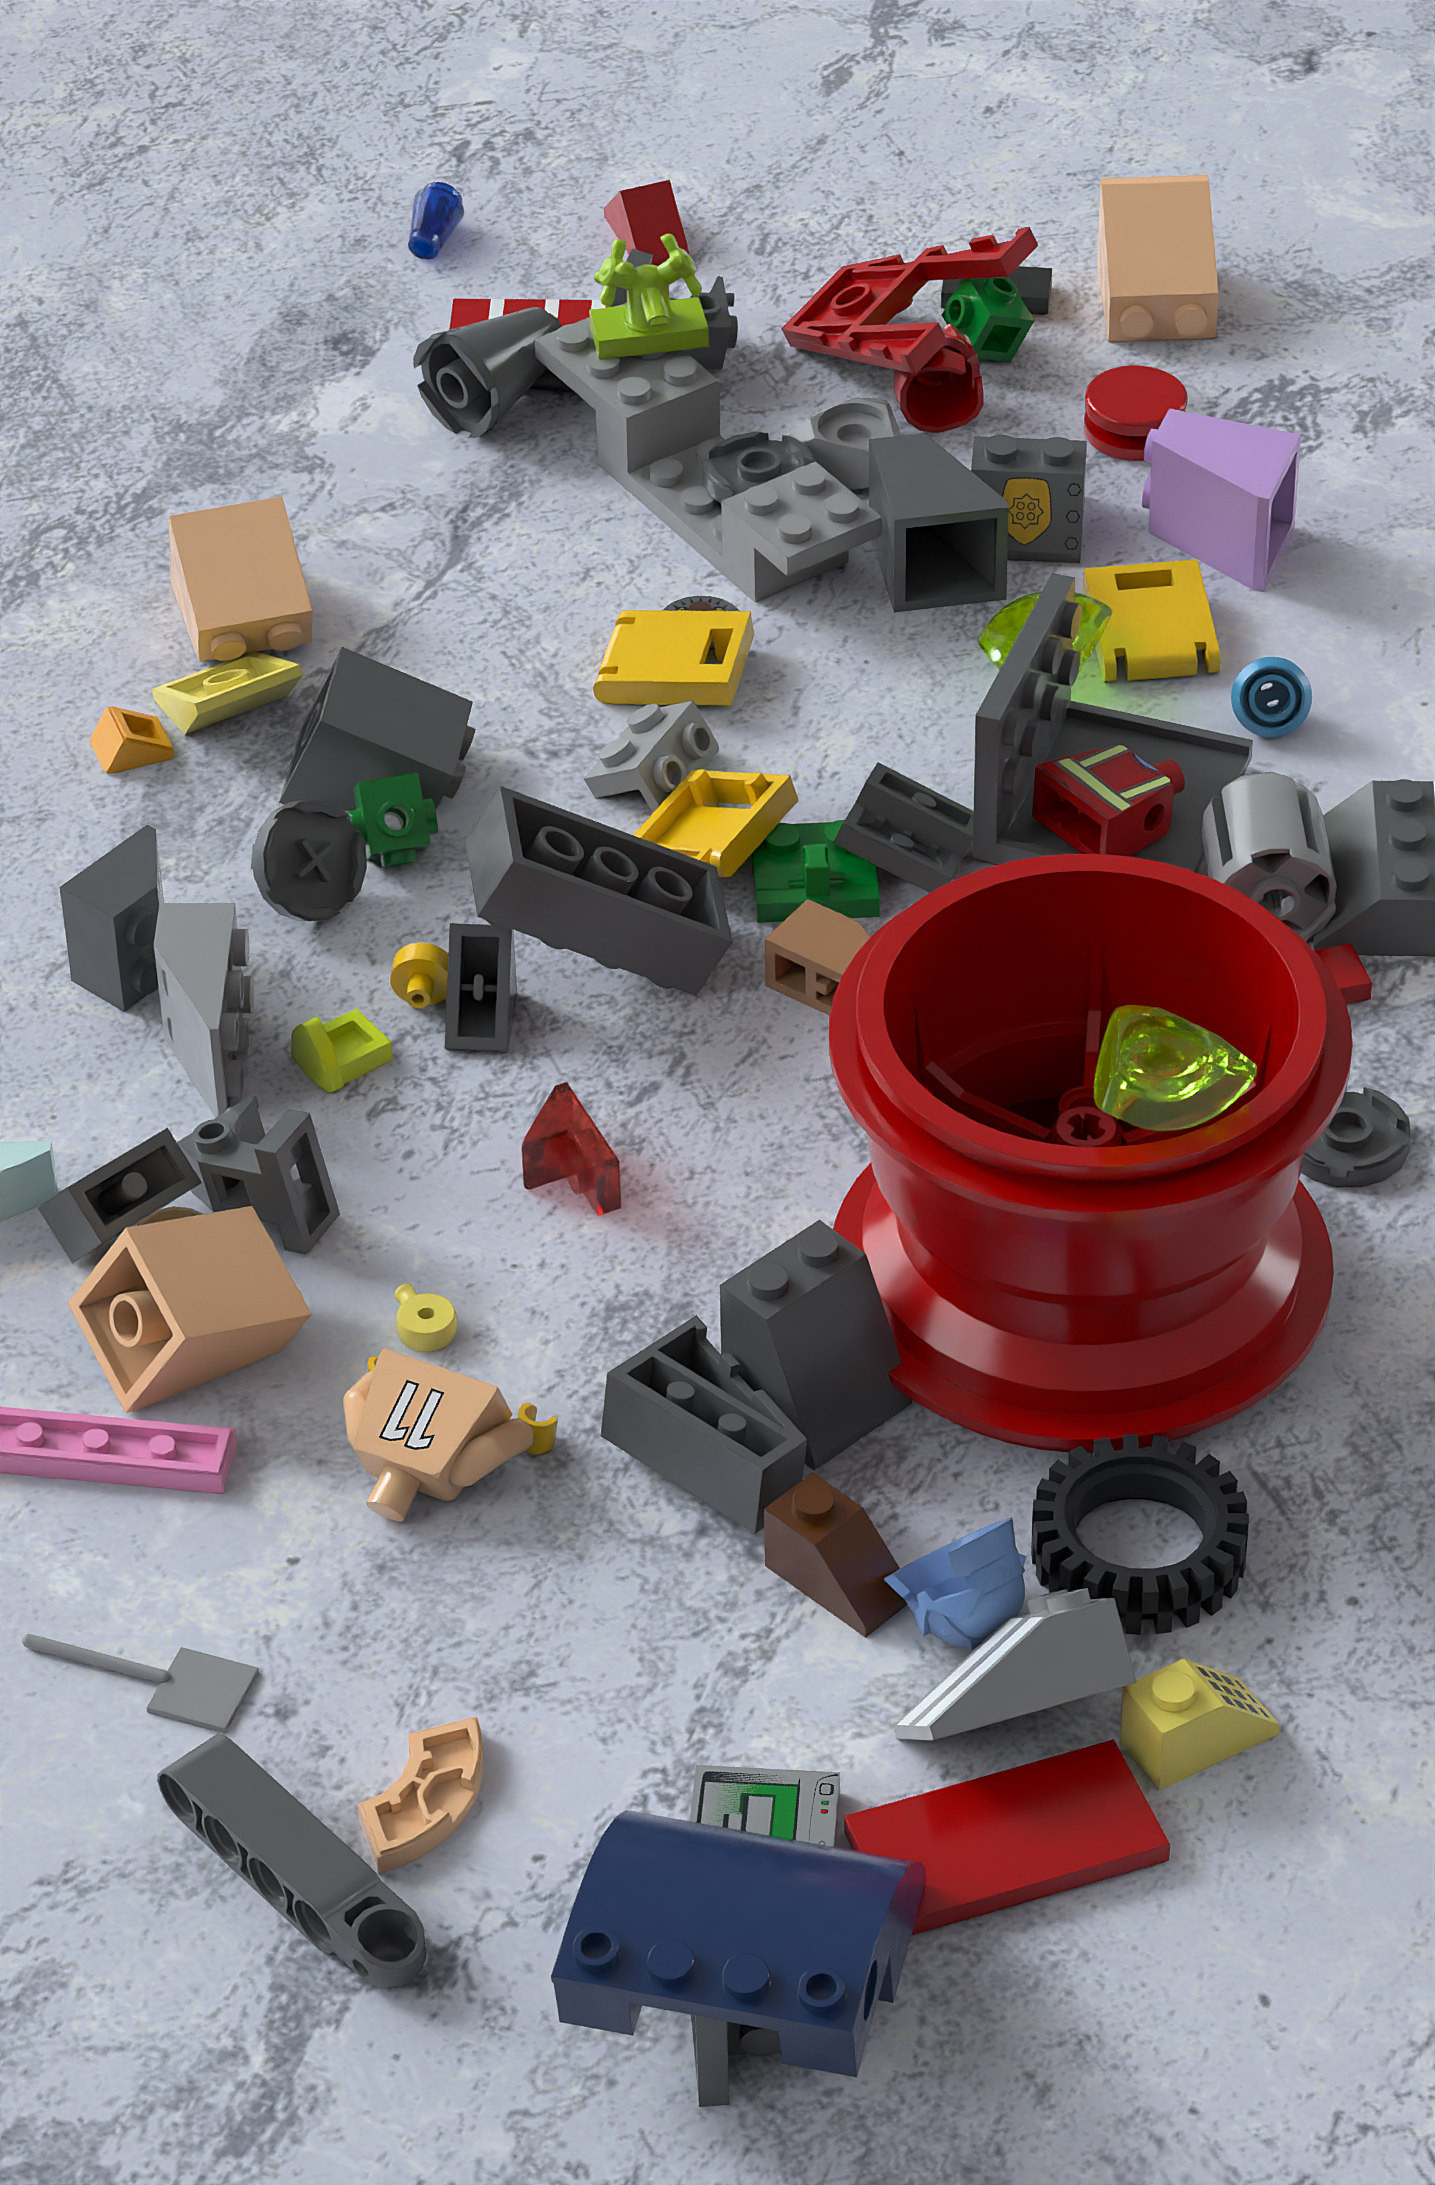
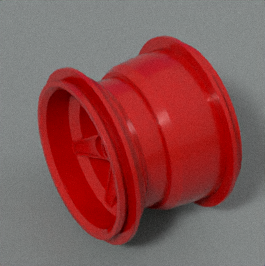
[829,854,1353,1453]

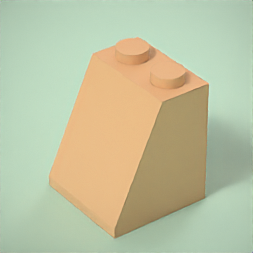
[1097,175,1219,342]
[169,496,313,662]
[68,1206,312,1413]

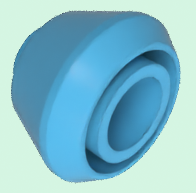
[1231,657,1312,738]

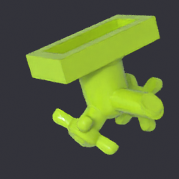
[589,234,709,360]

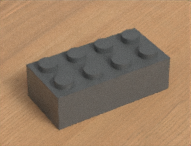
[465,786,733,996]

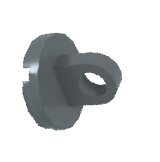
[251,799,367,921]

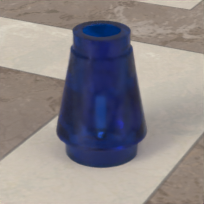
[408,182,464,260]

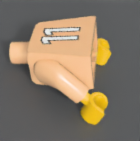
[343,1348,558,1522]

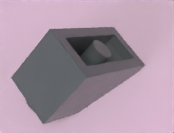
[38,1127,202,1264]

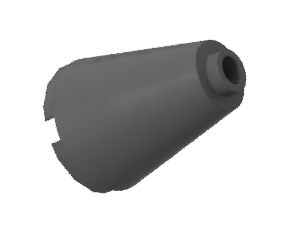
[413,307,562,438]

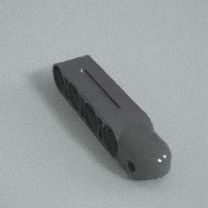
[157,1733,426,1988]

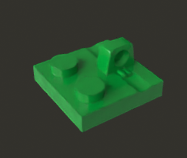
[751,820,880,923]

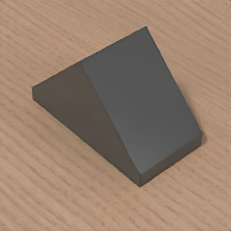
[444,923,517,1051]

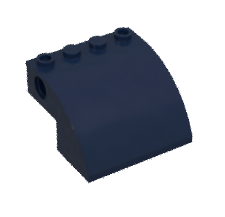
[551,1810,926,2078]

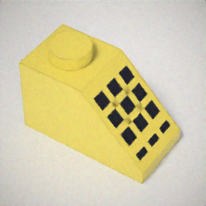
[1120,1658,1280,1790]

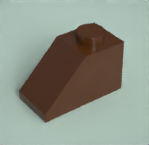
[764,1472,908,1638]

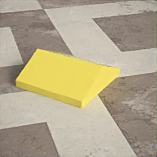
[151,651,303,735]

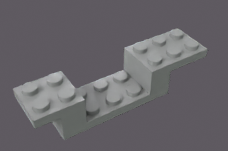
[534,302,882,603]

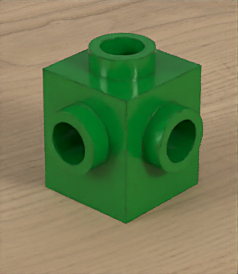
[941,277,1035,363]
[348,773,438,867]

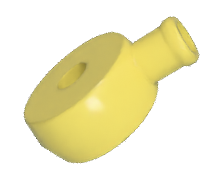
[394,1284,458,1352]

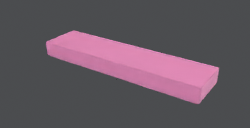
[0,1407,237,1494]

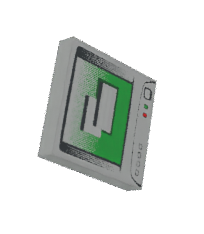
[690,1765,840,1847]

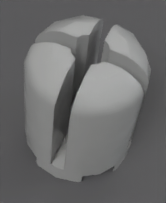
[1201,772,1337,941]

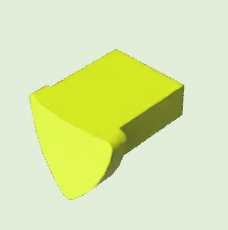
[291,1008,393,1093]

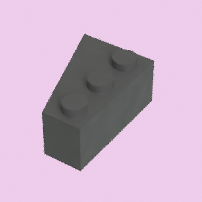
[601,1315,807,1533]

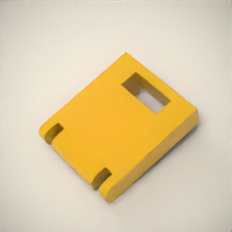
[1083,559,1221,682]
[593,610,754,706]
[633,769,799,877]

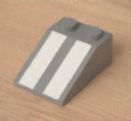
[893,1588,1137,1741]

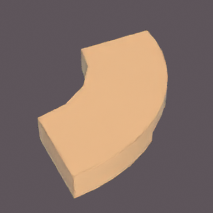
[358,1716,484,1874]

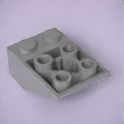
[154,903,254,1118]

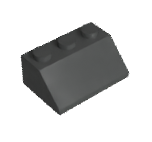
[1313,779,1435,957]

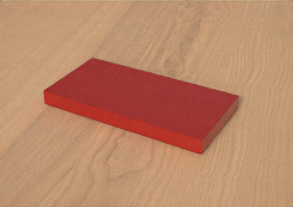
[844,1739,1170,1936]

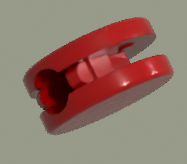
[1084,365,1188,461]

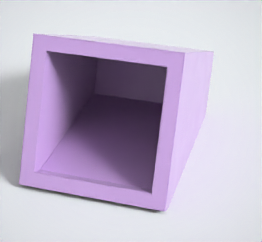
[1142,409,1301,592]

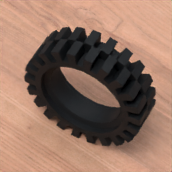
[1031,1434,1249,1635]

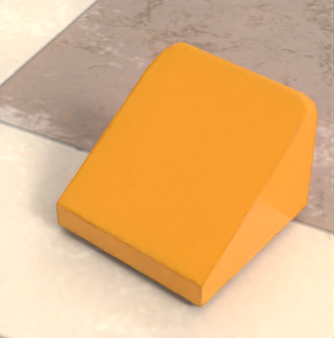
[90,706,175,773]

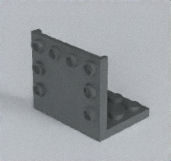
[973,573,1253,873]

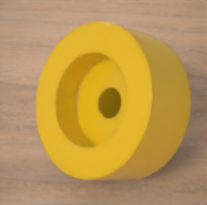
[390,943,448,1008]

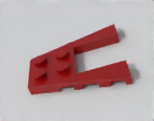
[781,227,1038,373]

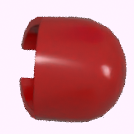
[893,324,984,433]

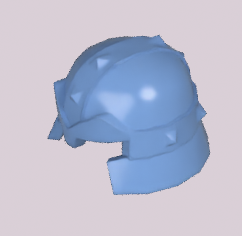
[884,1517,1027,1650]

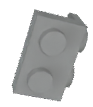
[584,700,719,812]

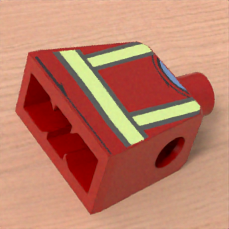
[1032,744,1185,856]

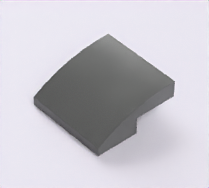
[833,762,974,893]

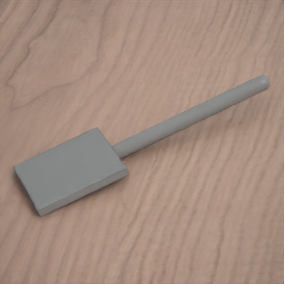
[22,1634,259,1733]

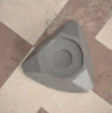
[781,398,901,489]

